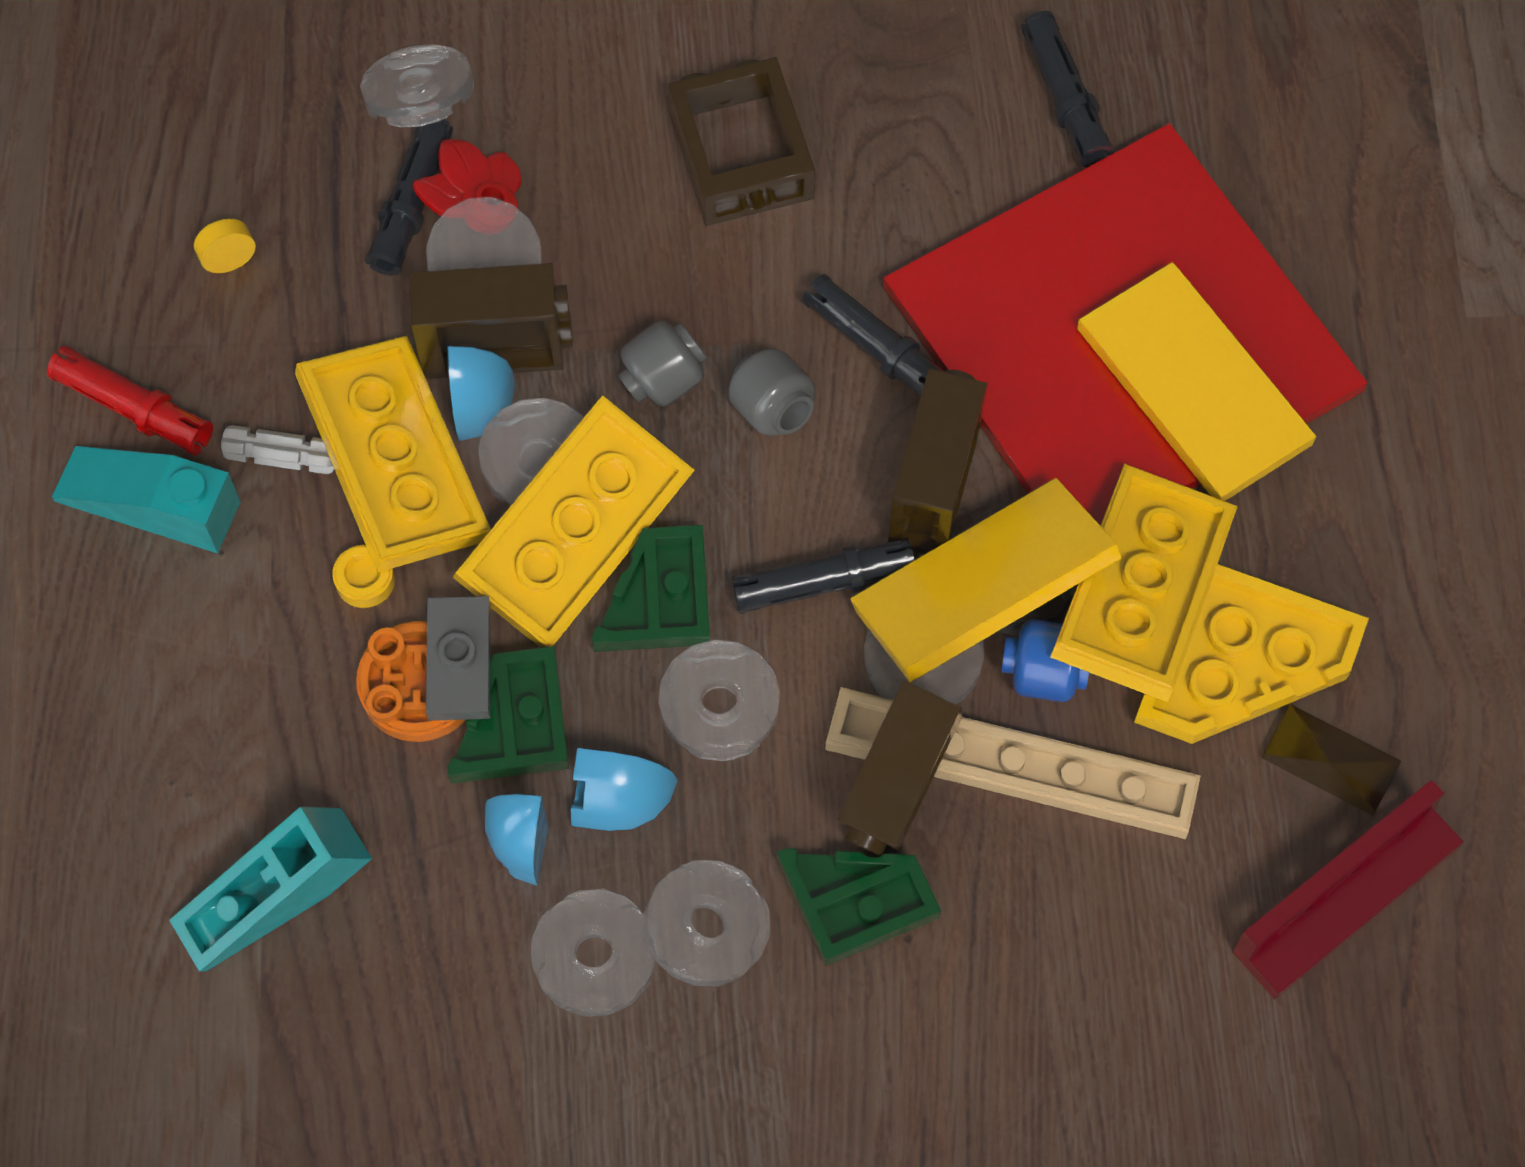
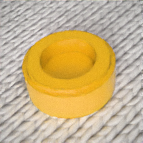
[194,219,256,273]
[333,545,395,608]

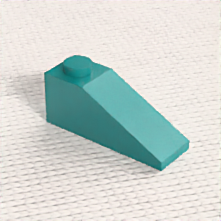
[52,446,241,554]
[169,807,372,972]

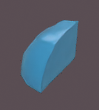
[448,346,515,441]
[571,748,678,831]
[485,794,549,886]

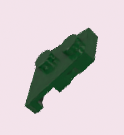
[592,525,710,652]
[448,646,569,784]
[777,848,941,966]

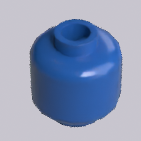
[1001,619,1089,702]

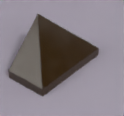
[1262,704,1401,816]

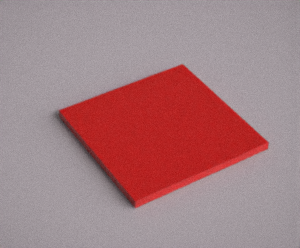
[883,123,1368,526]

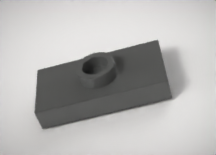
[426,596,491,721]

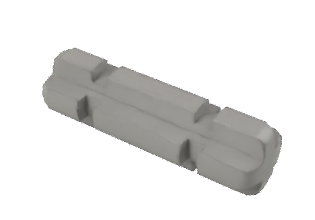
[221,425,334,474]

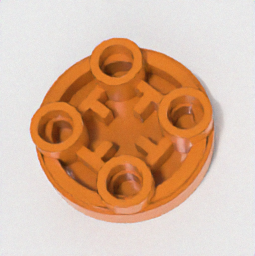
[356,621,465,742]

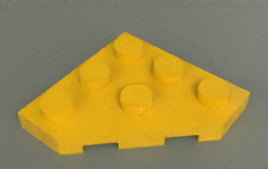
[1134,564,1369,744]

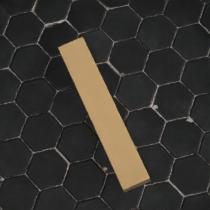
[825,687,1201,839]

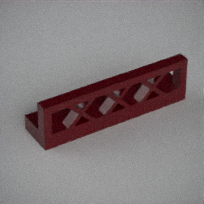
[1232,779,1464,1000]

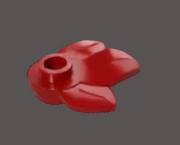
[412,139,522,235]

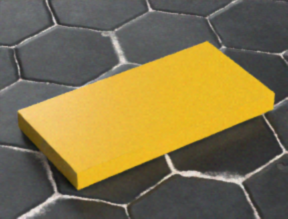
[1077,262,1316,501]
[295,336,491,573]
[453,395,695,648]
[1050,464,1238,702]
[850,478,1121,683]

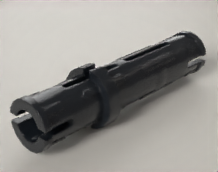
[1020,11,1114,167]
[365,114,453,276]
[802,274,944,396]
[731,537,914,614]

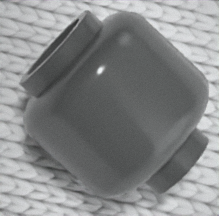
[618,320,708,407]
[728,349,815,436]

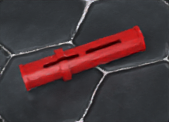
[47,345,213,456]

